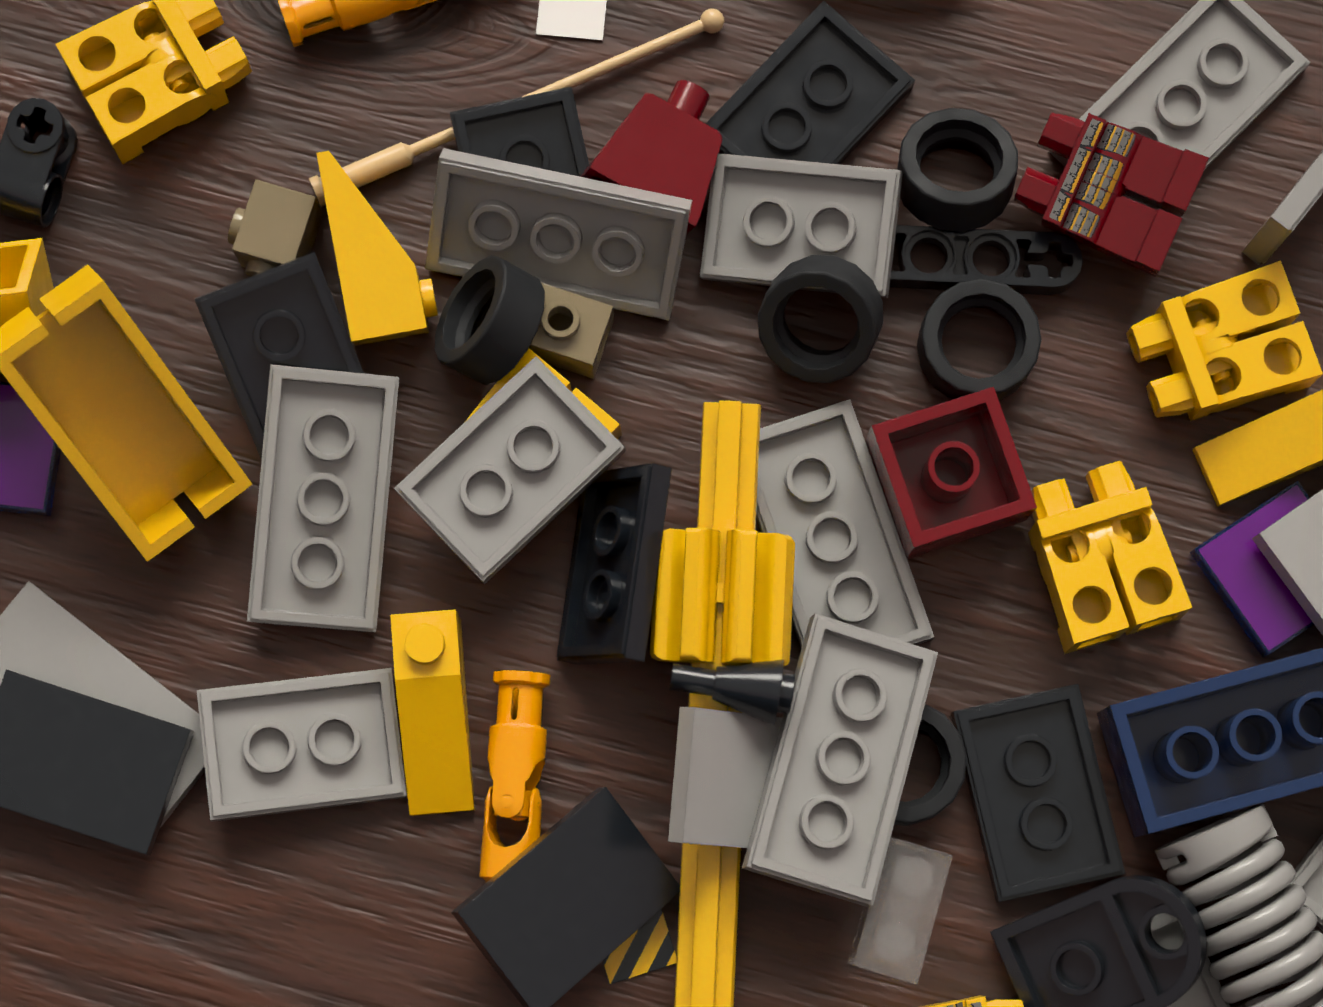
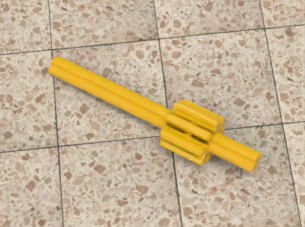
[650,401,795,1007]

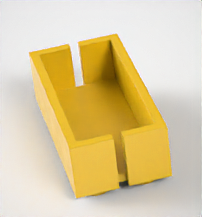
[0,264,253,562]

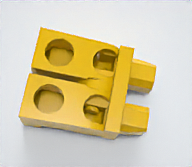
[55,0,252,165]
[1126,261,1323,421]
[1028,461,1192,654]

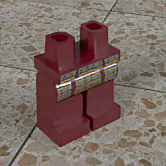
[1014,113,1209,277]

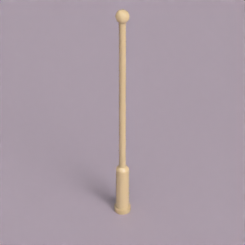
[309,9,724,207]

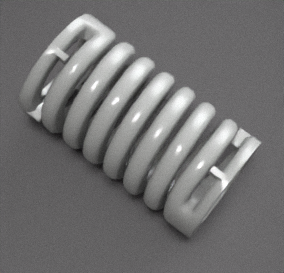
[1154,804,1323,1007]

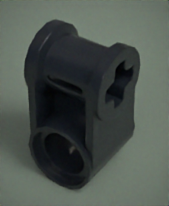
[0,98,78,228]

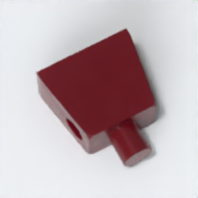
[580,80,722,235]

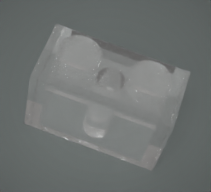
[847,837,953,985]

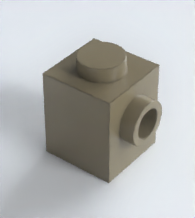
[228,179,323,277]
[529,283,614,379]

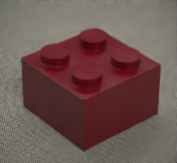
[865,387,1037,559]

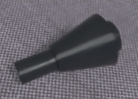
[669,660,795,725]

